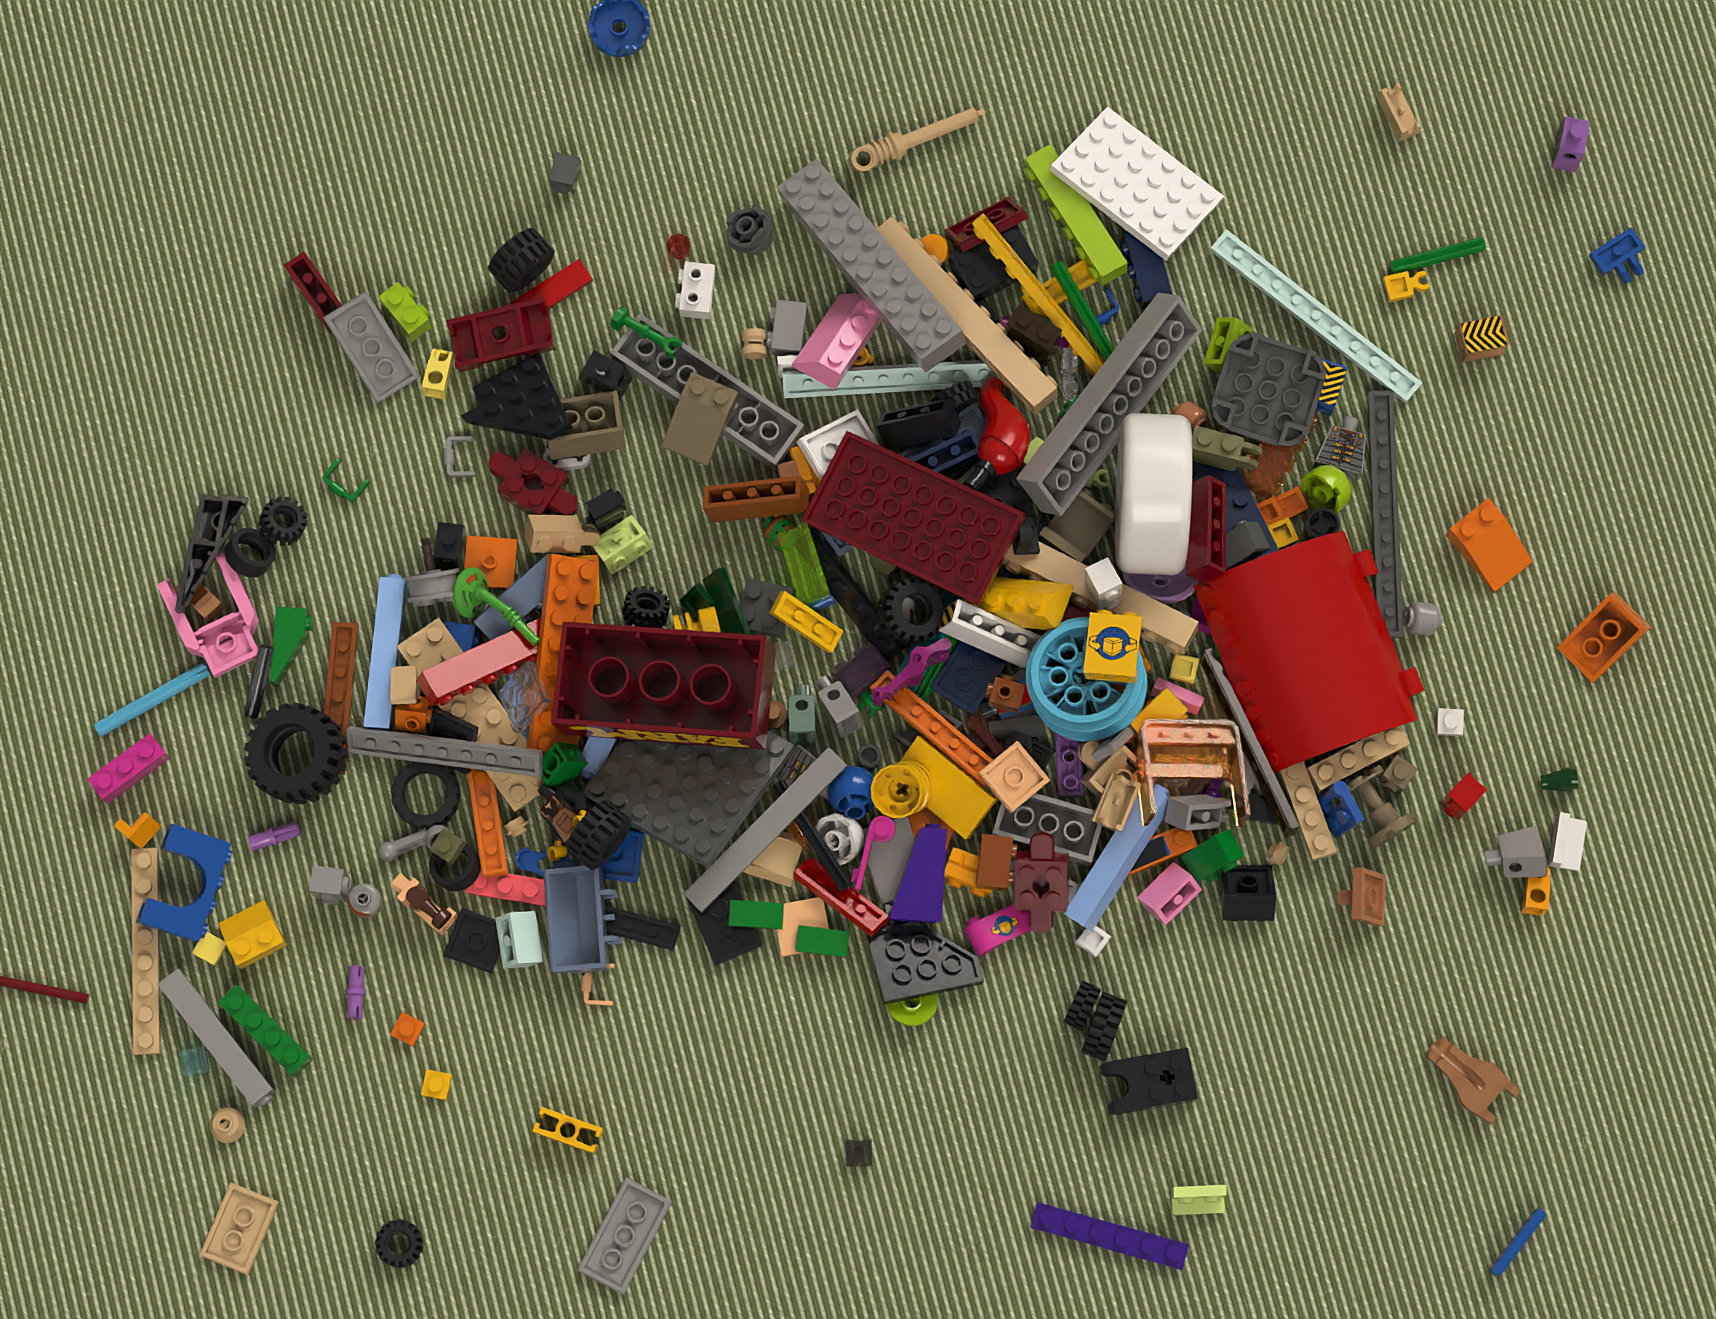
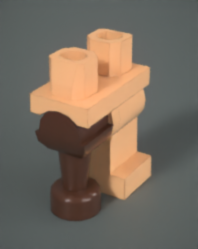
[390,873,458,936]

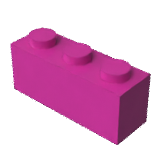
[87,733,170,804]

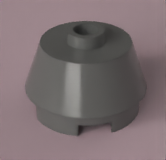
[726,205,774,255]

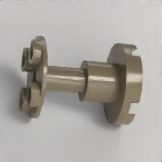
[1347,765,1417,848]

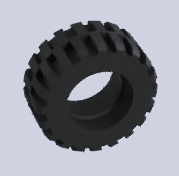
[244,703,348,805]

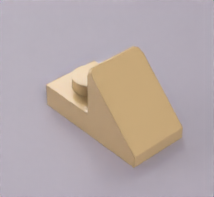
[390,665,421,705]

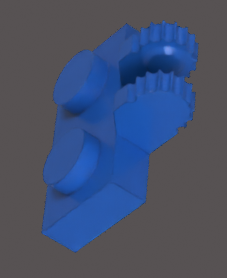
[1589,228,1645,284]

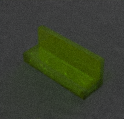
[778,522,830,605]

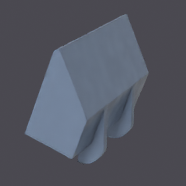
[543,866,622,973]

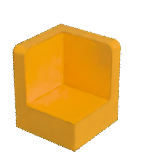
[114,812,162,849]

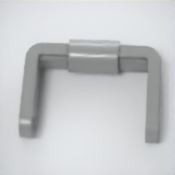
[444,436,476,478]

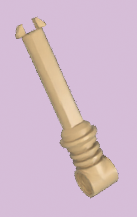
[848,107,986,172]

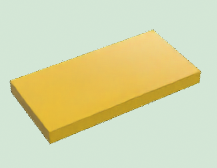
[900,735,997,840]

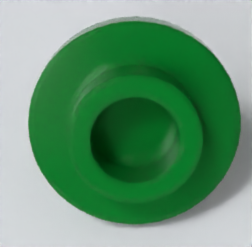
[857,692,885,719]

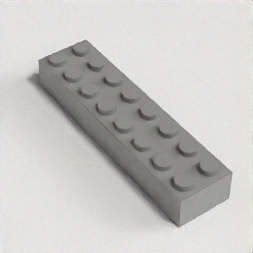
[611,313,805,472]

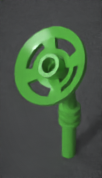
[453,567,540,646]

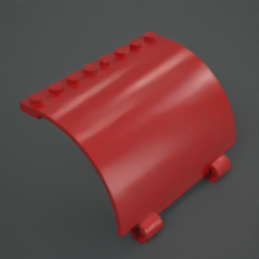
[1193,531,1425,773]

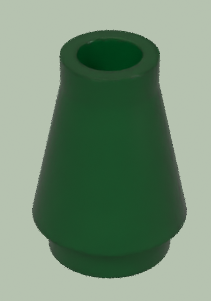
[1540,767,1579,792]

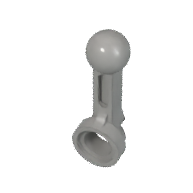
[378,825,450,862]

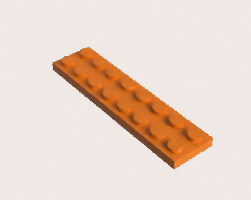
[527,554,598,756]

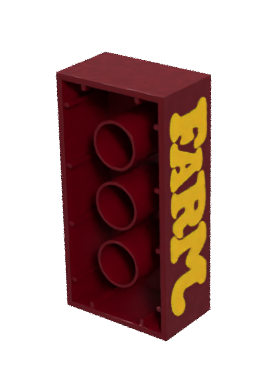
[551,621,776,750]

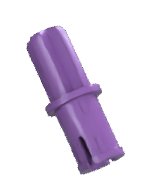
[248,822,300,852]

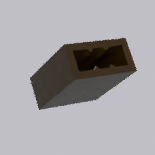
[1005,304,1062,367]

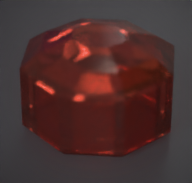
[666,233,691,260]

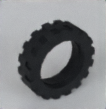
[391,761,460,829]

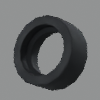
[224,528,276,578]
[429,844,481,892]

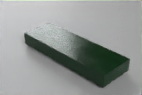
[702,568,752,635]

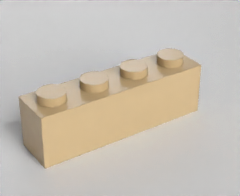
[1307,726,1410,795]

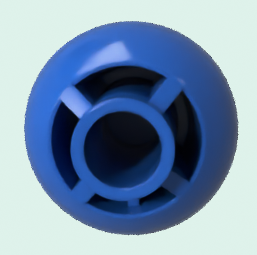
[827,766,874,820]

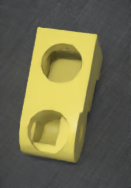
[422,348,454,400]

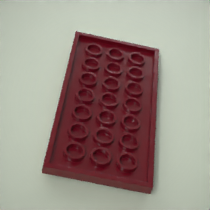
[801,430,1026,606]

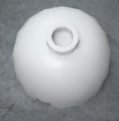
[815,813,864,865]

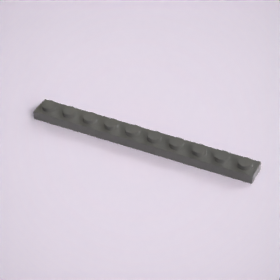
[1367,391,1404,638]

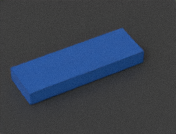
[1488,1208,1546,1277]

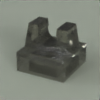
[846,1140,872,1167]

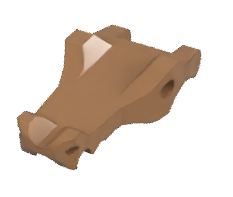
[1427,1037,1520,1125]

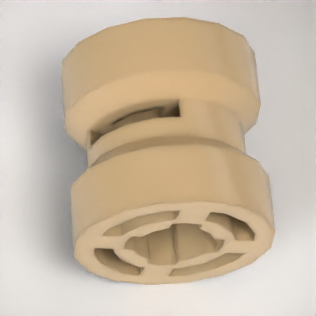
[741,328,767,359]

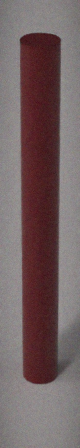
[0,976,90,1004]

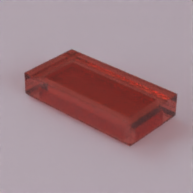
[967,716,1005,759]

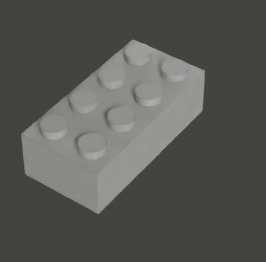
[992,793,1102,867]

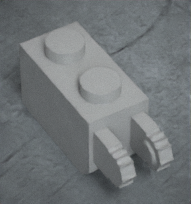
[1165,794,1232,830]

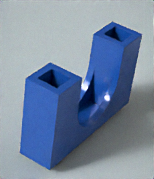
[135,824,232,942]

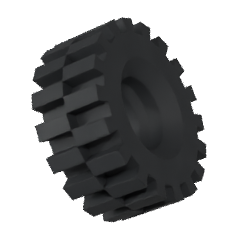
[1081,992,1127,1061]

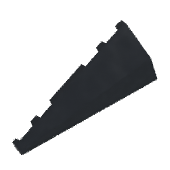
[175,494,249,614]

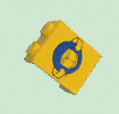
[1083,610,1144,683]

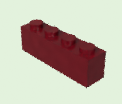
[1185,475,1226,583]

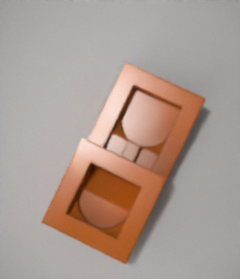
[1256,486,1310,526]

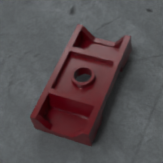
[446,297,556,372]

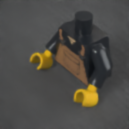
[537,782,596,861]

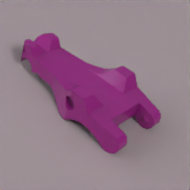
[871,638,952,707]

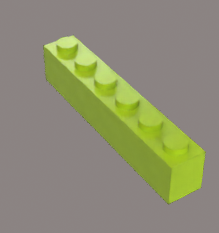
[1023,144,1128,286]

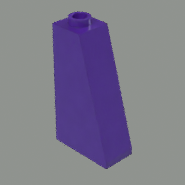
[888,823,947,923]

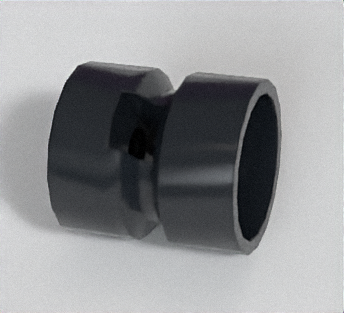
[1303,508,1340,541]

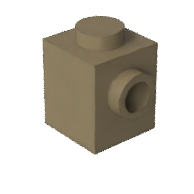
[1379,755,1418,795]

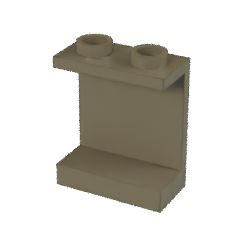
[1038,488,1116,563]

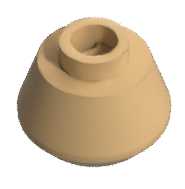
[210,1107,245,1143]

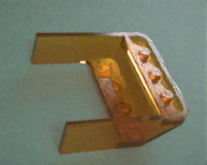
[1136,719,1251,827]

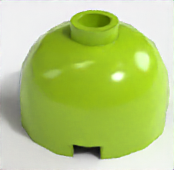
[1301,465,1352,514]

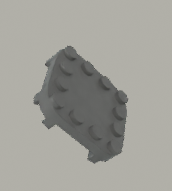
[1211,332,1326,448]

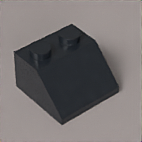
[1220,865,1276,922]

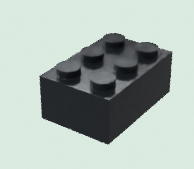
[948,225,1039,303]

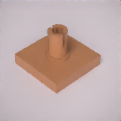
[1337,867,1386,926]

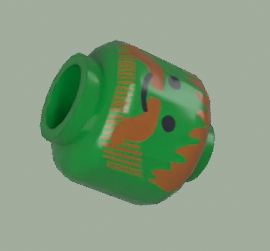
[763,515,800,552]

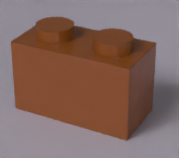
[976,834,1017,892]

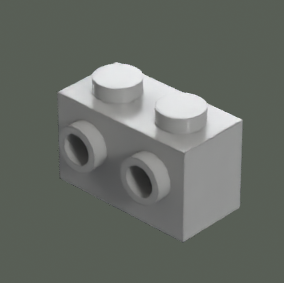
[309,865,353,905]

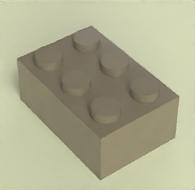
[547,391,626,460]

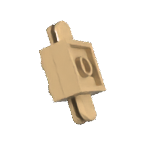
[1077,740,1158,800]

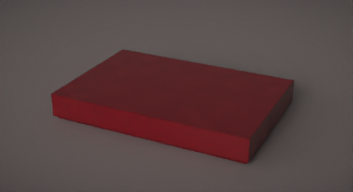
[944,197,1028,252]

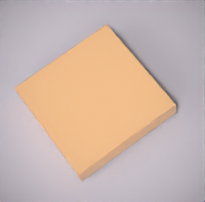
[978,741,1050,814]
[777,897,829,957]

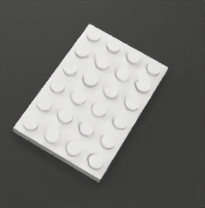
[1049,107,1224,261]

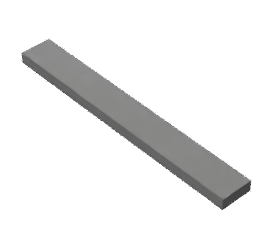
[346,726,543,777]
[684,747,848,913]

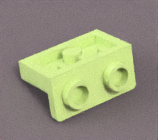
[592,515,653,575]
[1171,1185,1227,1215]

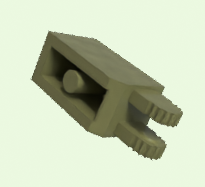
[1192,425,1262,471]

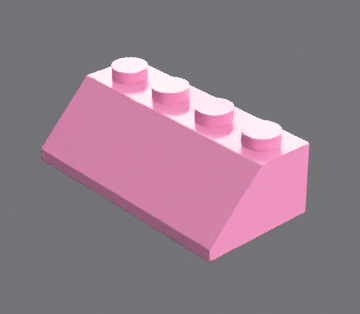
[792,293,882,390]

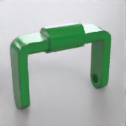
[322,458,370,502]

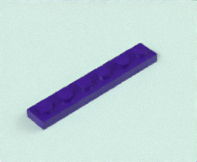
[1030,1202,1189,1270]

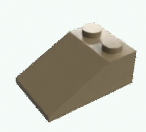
[661,372,739,467]

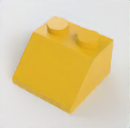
[218,900,288,969]

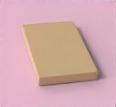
[199,1182,280,1276]

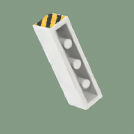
[939,599,1041,669]

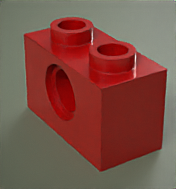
[1440,772,1487,820]

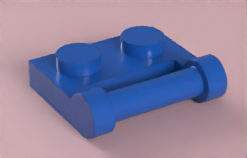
[1317,781,1364,838]

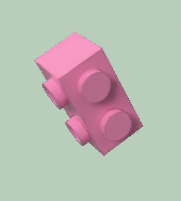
[1137,862,1202,925]

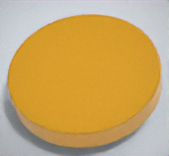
[920,234,949,265]

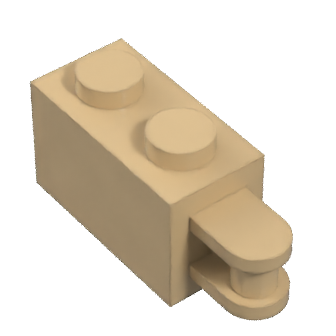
[525,515,600,553]

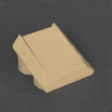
[743,831,805,887]

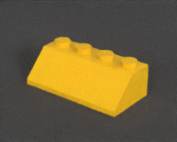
[961,577,1074,630]

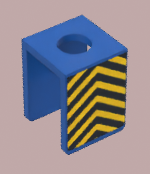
[1315,358,1348,416]

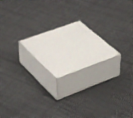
[1075,926,1111,958]

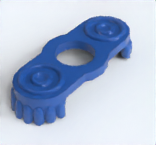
[515,848,575,877]

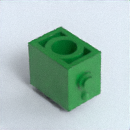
[541,742,588,787]

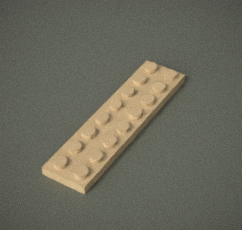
[396,617,545,813]

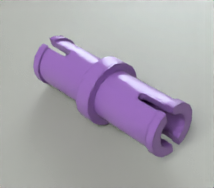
[345,965,366,1020]

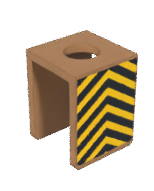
[1454,315,1509,363]

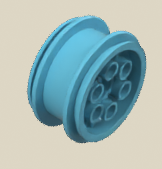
[1026,617,1147,742]

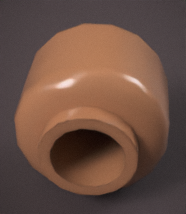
[1171,401,1209,435]

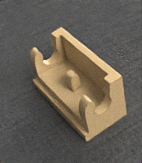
[1377,83,1421,142]
[1091,773,1141,832]

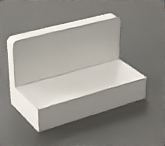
[1548,812,1587,871]

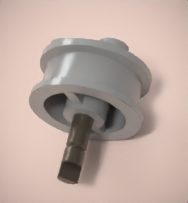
[403,538,463,607]

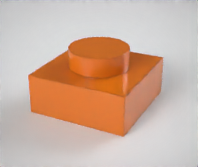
[390,1012,426,1047]

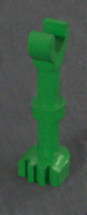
[610,306,682,359]

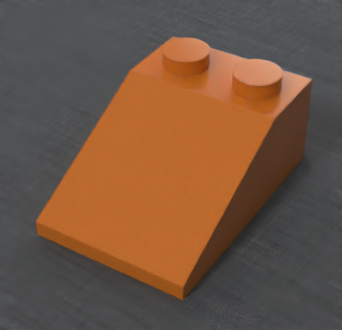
[1446,498,1533,593]
[1557,592,1651,683]

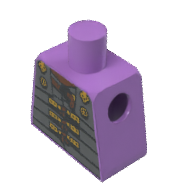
[1552,117,1590,173]

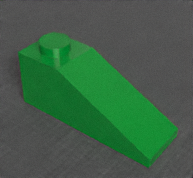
[270,607,313,687]

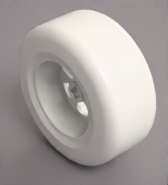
[1115,413,1192,575]

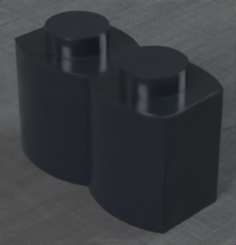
[585,488,627,531]

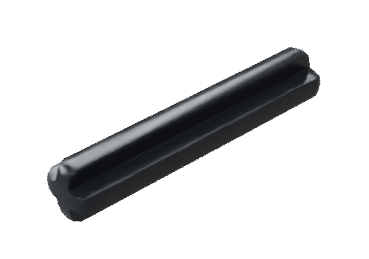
[244,644,274,719]

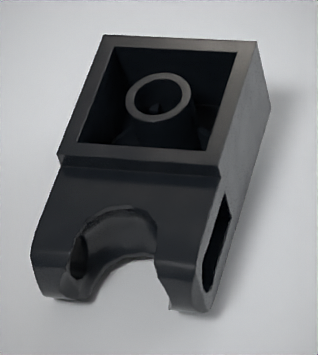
[1099,1047,1198,1116]

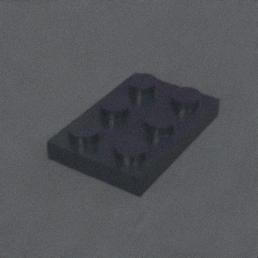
[686,880,763,966]

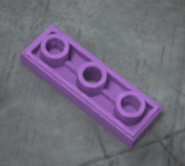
[1054,732,1084,798]

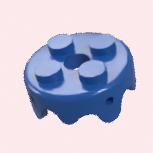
[588,0,650,57]

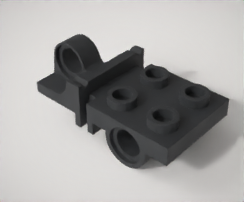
[978,470,1040,555]

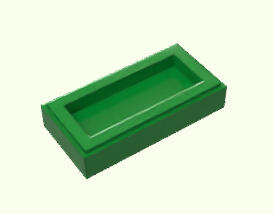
[795,925,850,958]

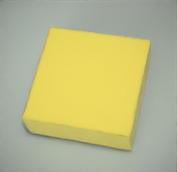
[1169,653,1199,684]
[192,932,227,966]

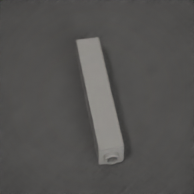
[157,968,276,1108]

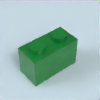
[1181,829,1244,884]

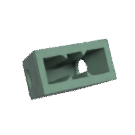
[789,684,816,748]

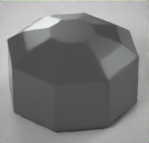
[857,743,882,770]

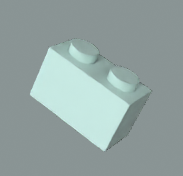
[495,911,543,969]

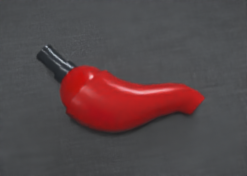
[963,376,1031,491]

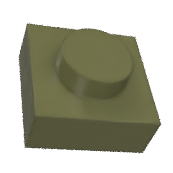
[429,828,466,865]

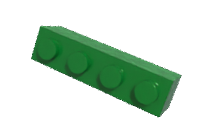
[218,984,313,1078]

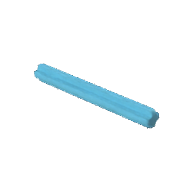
[94,663,210,736]

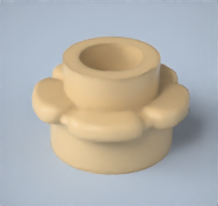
[504,816,528,838]
[1267,841,1289,866]

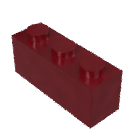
[283,252,342,332]

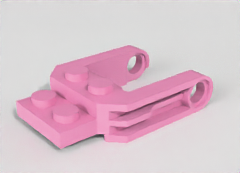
[157,553,259,678]

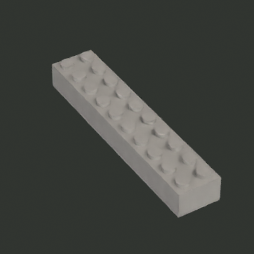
[777,159,966,373]
[1016,292,1202,516]

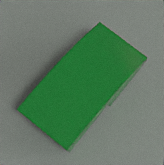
[729,900,784,930]

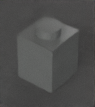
[549,152,582,194]

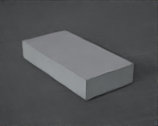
[1091,726,1136,762]

